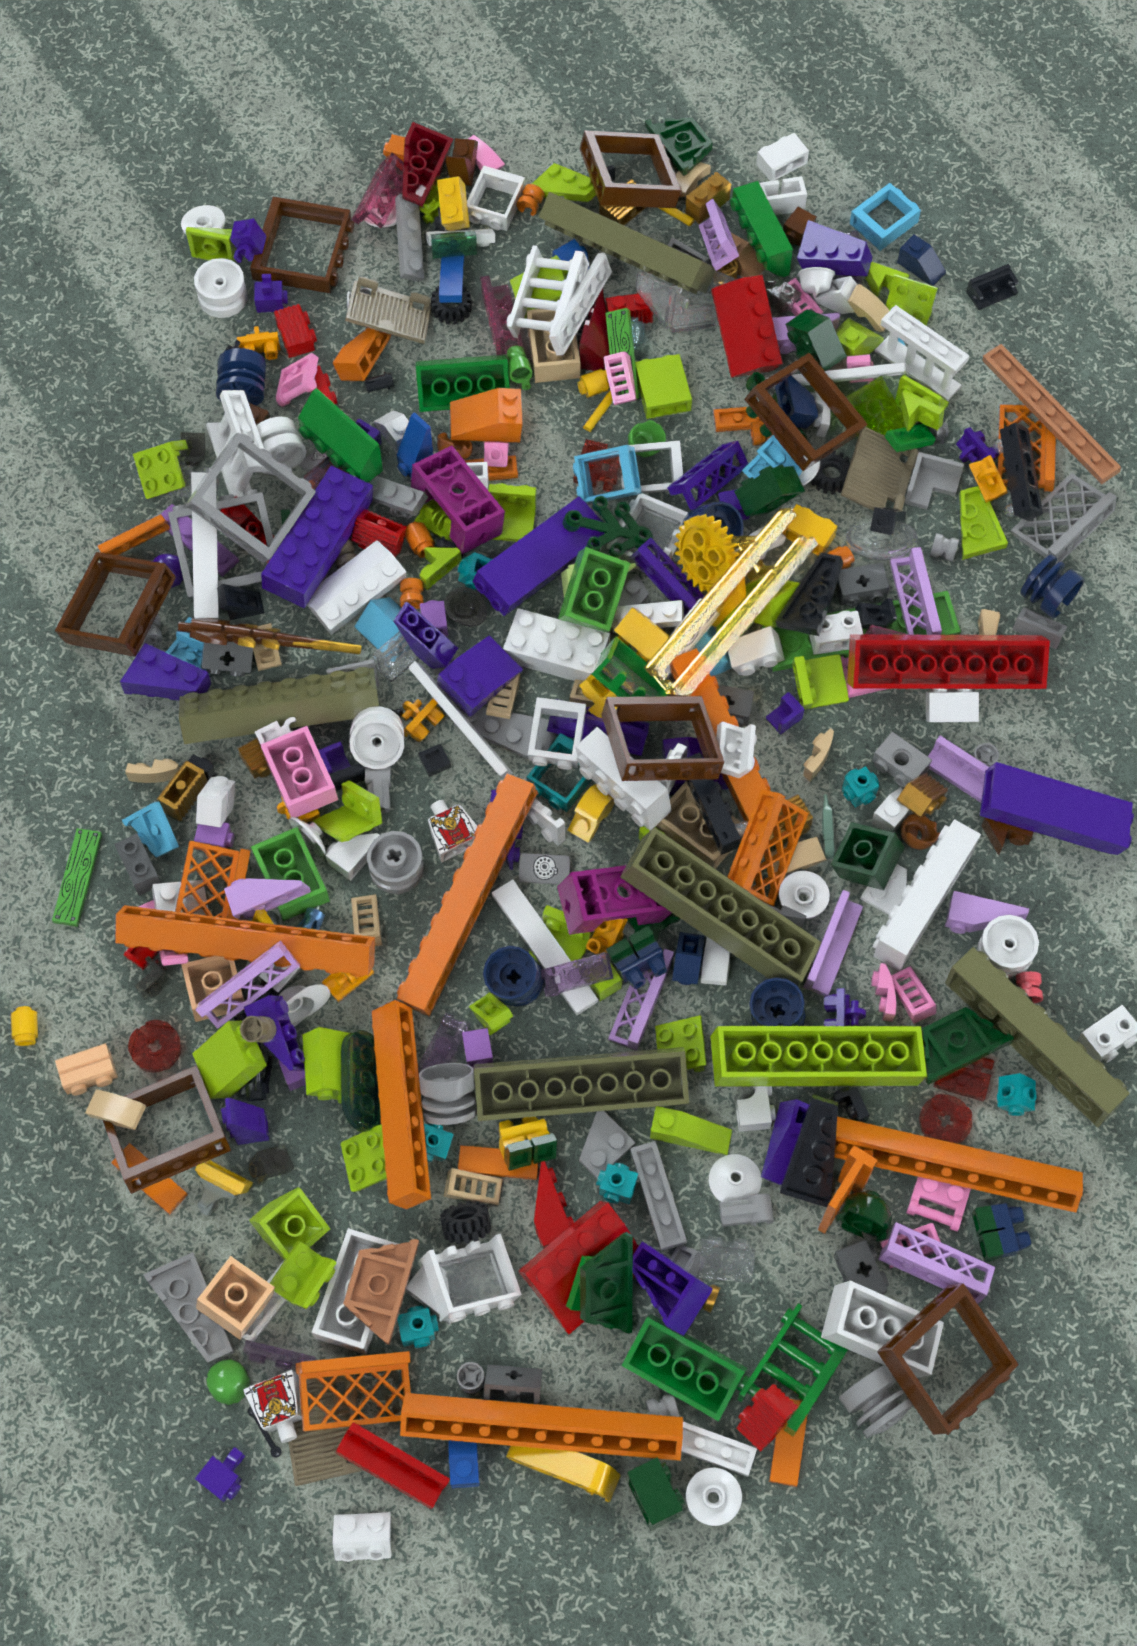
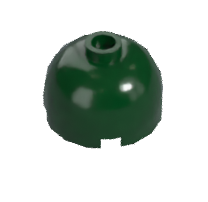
[836,1190,892,1241]

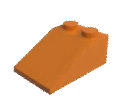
[450,388,522,443]

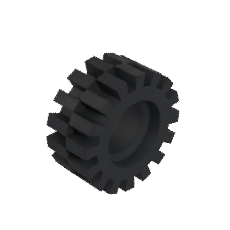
[431,286,472,325]
[811,450,850,495]
[440,1201,491,1244]

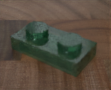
[431,230,477,259]

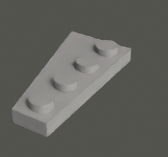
[454,707,558,759]

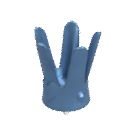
[297,906,325,930]

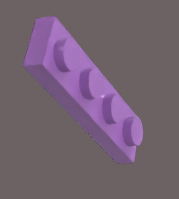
[161,504,239,577]

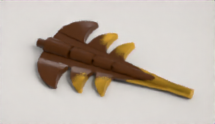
[178,618,361,654]

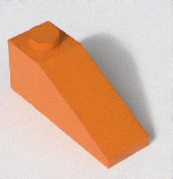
[333,328,391,381]

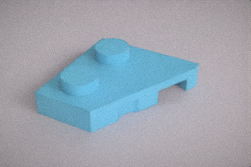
[122,801,179,858]

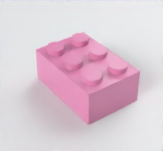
[261,726,338,818]

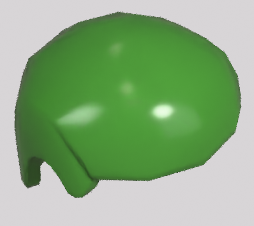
[628,420,666,457]
[206,1359,250,1405]

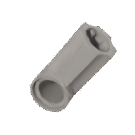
[365,766,391,814]
[719,1194,774,1227]

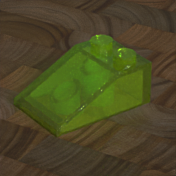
[845,376,906,436]

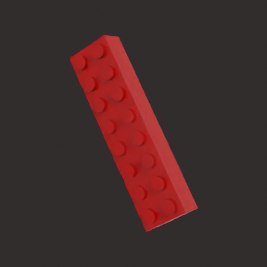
[847,634,1050,689]

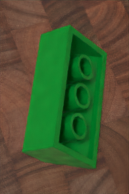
[730,181,793,277]
[415,354,510,412]
[298,388,383,483]
[622,1314,747,1421]

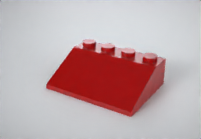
[518,1201,639,1335]

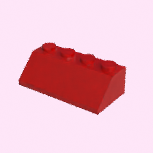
[711,275,783,378]

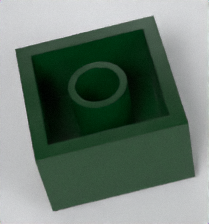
[785,309,847,371]
[734,465,805,517]
[831,822,904,891]
[626,1457,685,1531]

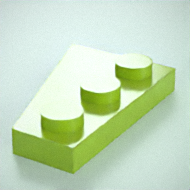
[531,163,596,202]
[959,486,1008,560]

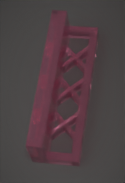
[352,153,404,229]
[480,275,523,355]

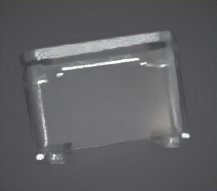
[636,271,737,333]

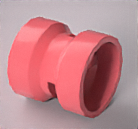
[1016,971,1043,1003]

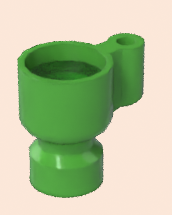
[507,346,532,390]

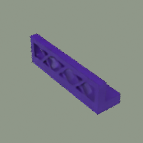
[667,441,749,510]
[630,537,708,617]
[547,699,650,756]

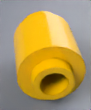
[577,369,610,398]
[11,1006,38,1046]

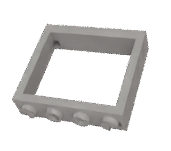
[185,432,316,563]
[168,489,276,598]

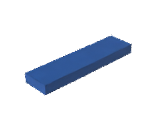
[439,246,465,303]

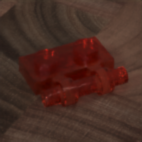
[573,439,621,492]
[933,1057,994,1102]

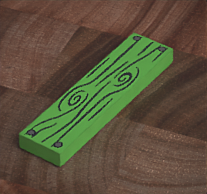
[606,308,639,399]
[52,828,102,927]

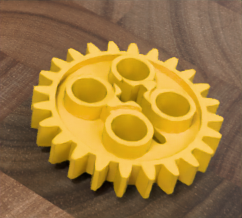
[674,514,740,593]

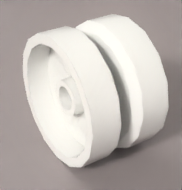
[194,258,248,318]
[256,417,307,475]
[349,706,404,769]
[977,915,1039,979]

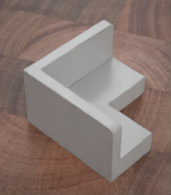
[904,452,964,510]

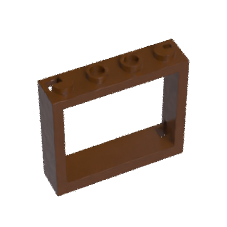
[579,130,682,208]
[250,196,355,293]
[744,353,868,472]
[55,552,176,657]
[601,696,725,781]
[103,1065,231,1194]
[877,1283,1019,1435]

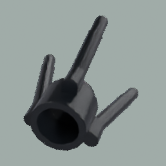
[240,1042,273,1101]

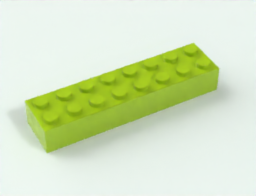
[710,1026,927,1087]

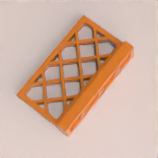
[997,404,1056,492]
[727,789,809,906]
[175,840,251,920]
[818,1145,878,1234]
[296,1351,411,1431]

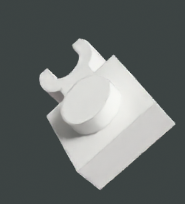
[255,717,297,744]

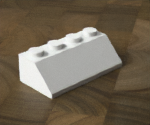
[307,540,406,635]

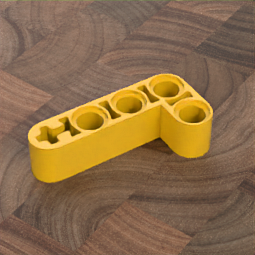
[506,1446,621,1502]

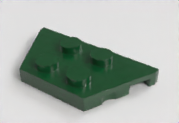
[645,117,713,176]
[921,1007,1014,1085]
[580,1232,633,1334]

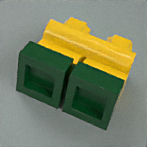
[499,1117,557,1171]

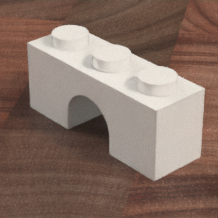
[736,1086,776,1132]

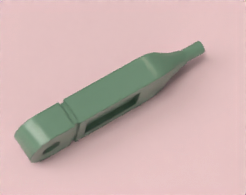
[822,794,834,859]

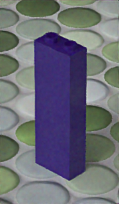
[472,496,605,616]
[980,762,1134,855]

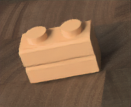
[55,1043,118,1096]

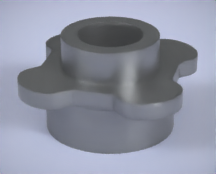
[929,422,949,444]

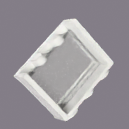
[607,493,688,572]
[420,1234,522,1323]

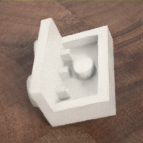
[716,721,757,778]
[333,1512,391,1562]

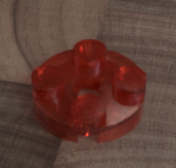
[128,1020,182,1073]
[919,1094,972,1144]

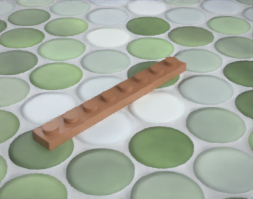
[982,344,1121,485]

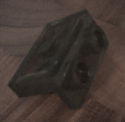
[761,270,802,317]

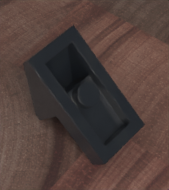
[217,584,264,621]

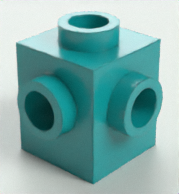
[458,552,493,590]
[842,766,879,808]
[997,1073,1037,1116]
[424,1123,454,1162]
[596,1163,638,1205]
[397,1306,439,1348]

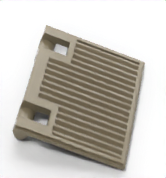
[345,276,431,344]
[841,427,919,511]
[288,1375,364,1486]

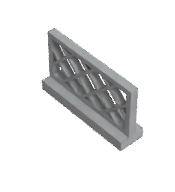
[1011,473,1117,565]

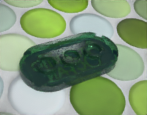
[341,1030,381,1132]

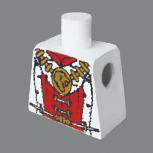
[428,800,477,863]
[243,1370,302,1443]

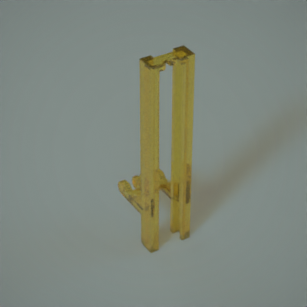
[644,508,818,696]

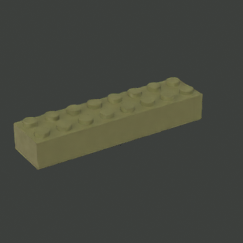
[539,192,716,295]
[179,667,379,744]
[620,827,822,985]
[945,947,1130,1128]
[474,1047,689,1121]

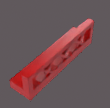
[335,1422,450,1509]

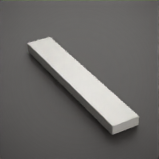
[549,253,612,355]
[766,362,907,389]
[191,472,219,618]
[409,661,513,778]
[492,880,598,1016]

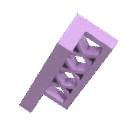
[699,199,739,271]
[890,547,942,635]
[928,736,989,803]
[803,890,863,996]
[195,940,300,1029]
[608,949,674,1050]
[878,1222,995,1304]

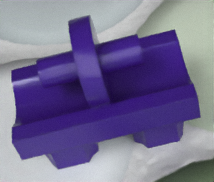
[956,427,1000,463]
[824,988,866,1026]

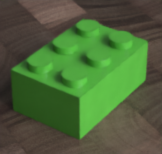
[558,547,630,633]
[251,827,330,921]

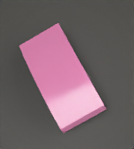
[468,135,505,170]
[871,963,896,1022]

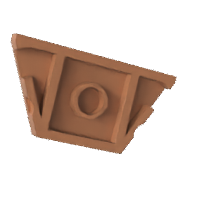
[343,1239,420,1345]

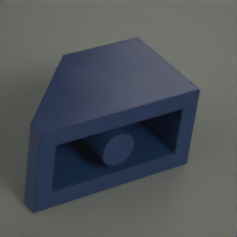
[897,234,946,286]
[775,375,818,429]
[672,932,705,985]

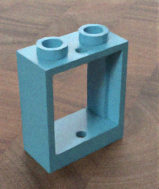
[849,183,921,251]
[573,445,642,505]

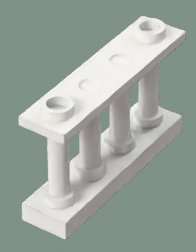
[507,245,589,338]
[875,305,969,401]
[206,390,268,497]

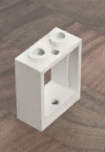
[467,166,525,231]
[619,441,683,493]
[528,697,586,770]

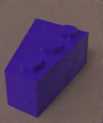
[120,643,212,701]
[633,1241,713,1336]

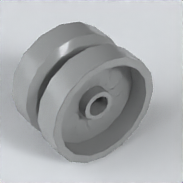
[367,831,424,894]

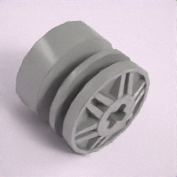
[419,1063,477,1125]
[839,1365,913,1438]

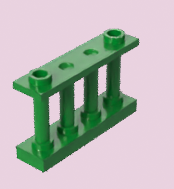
[737,1303,848,1436]

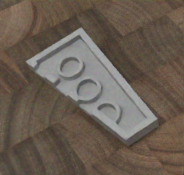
[143,1252,234,1364]

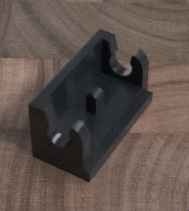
[966,264,1019,310]

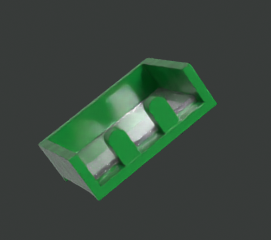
[591,637,671,697]

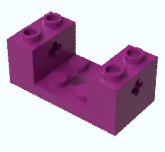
[411,446,505,554]
[557,865,672,935]

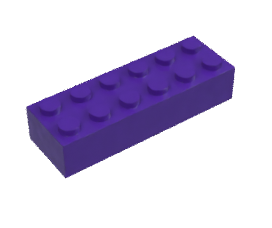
[261,466,373,609]

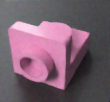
[847,354,874,383]
[484,441,509,467]

